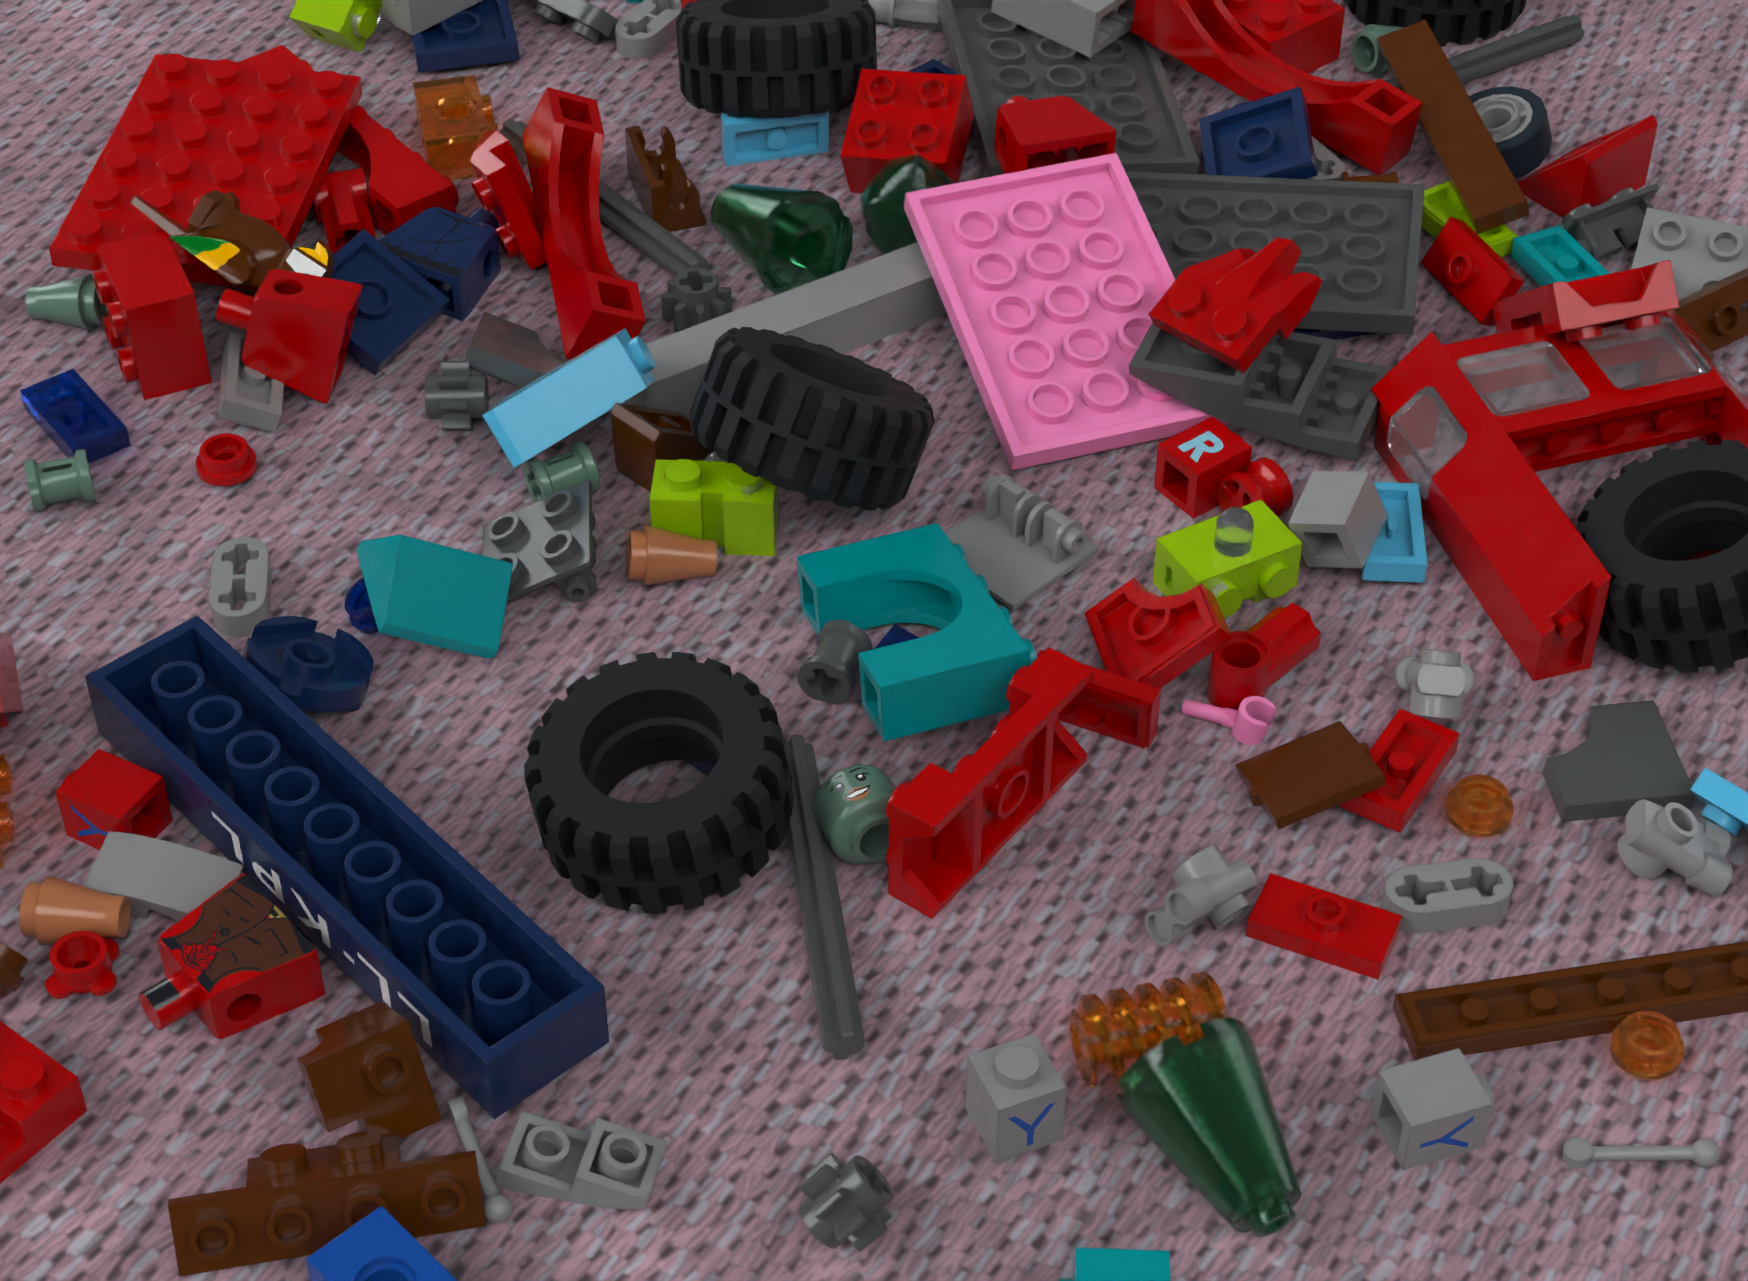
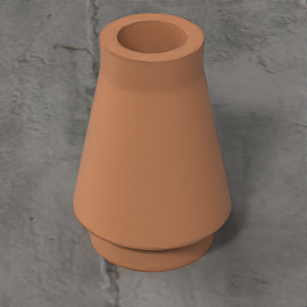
[626,525,717,586]
[20,876,131,946]

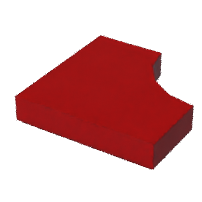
[1084,578,1232,688]

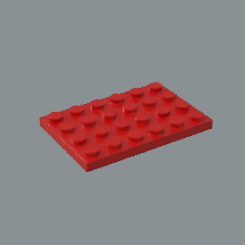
[49,54,362,290]

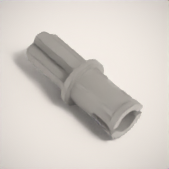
[868,0,942,30]

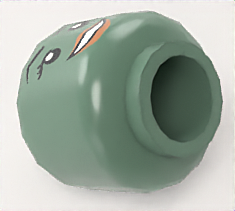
[813,764,896,865]

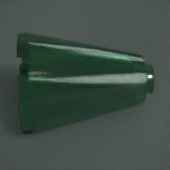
[711,184,853,295]
[1116,1017,1302,1237]

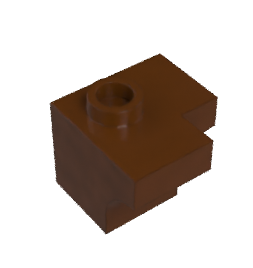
[297,1001,442,1139]

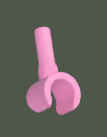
[1182,696,1276,745]

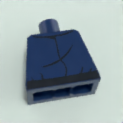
[378,207,501,321]

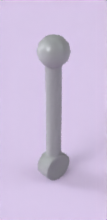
[447,1096,512,1224]
[1562,1137,1720,1168]

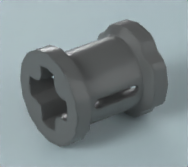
[797,620,873,705]

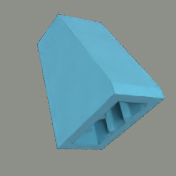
[482,328,656,468]

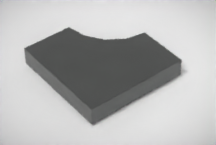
[464,311,567,388]
[1543,700,1695,822]

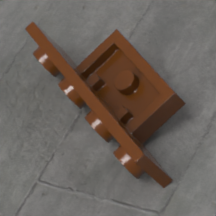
[168,1131,486,1276]

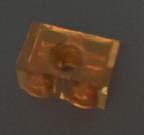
[413,75,499,181]

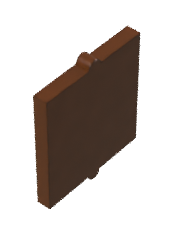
[1235,721,1386,829]

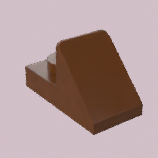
[611,403,716,492]

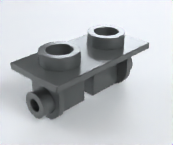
[1562,184,1660,261]

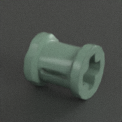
[523,441,600,502]
[24,448,96,512]

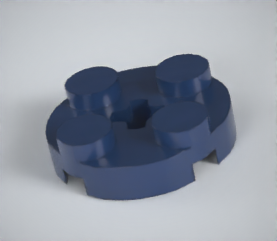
[242,616,374,714]

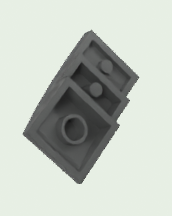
[1129,323,1392,461]

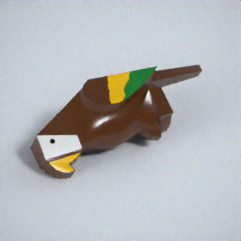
[130,190,335,287]

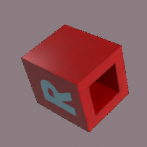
[1154,416,1252,519]

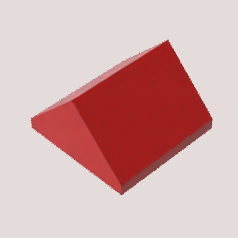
[1517,115,1658,218]

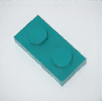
[1510,225,1610,287]

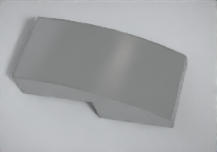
[84,831,244,921]
[495,1110,667,1209]

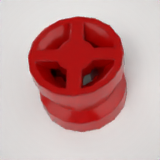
[1216,457,1293,516]

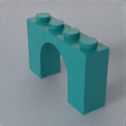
[796,523,1037,742]

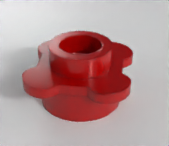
[45,931,120,999]

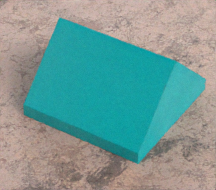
[356,534,513,658]

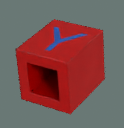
[55,749,173,850]

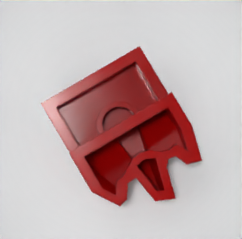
[470,129,547,270]
[1148,237,1323,373]

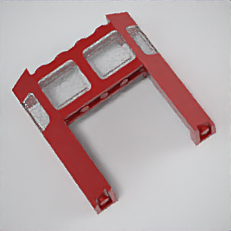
[1371,310,1748,681]

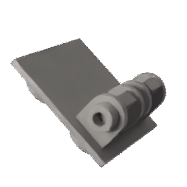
[1631,207,1748,300]
[945,475,1099,610]

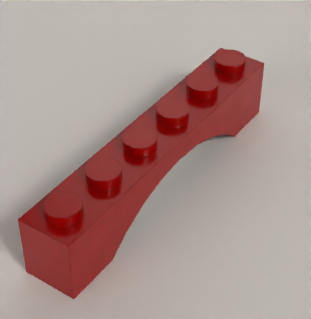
[1130,0,1423,175]
[237,45,459,236]
[522,87,646,360]

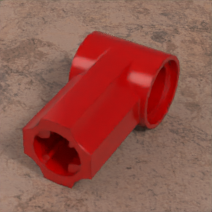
[312,168,375,255]
[1207,602,1321,710]

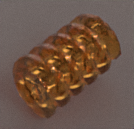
[1070,972,1231,1088]

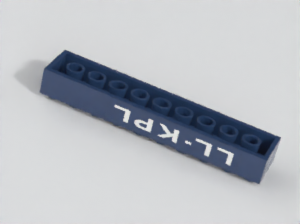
[85,615,609,1120]

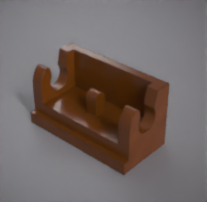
[625,126,706,232]

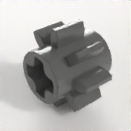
[661,268,732,332]
[425,361,489,431]
[799,1153,893,1252]

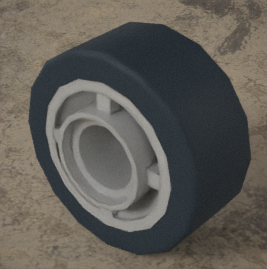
[1469,86,1552,179]

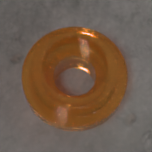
[1445,774,1514,837]
[1609,1010,1685,1080]

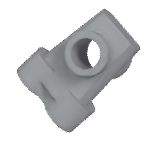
[1393,649,1474,719]
[1617,799,1733,897]
[1145,845,1258,947]

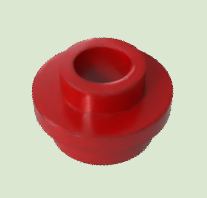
[196,433,257,486]

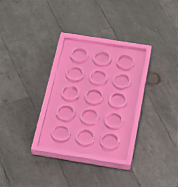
[904,153,1230,470]

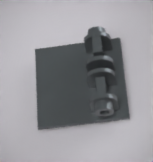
[482,480,597,602]

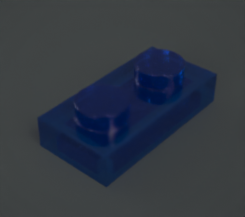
[20,369,131,464]

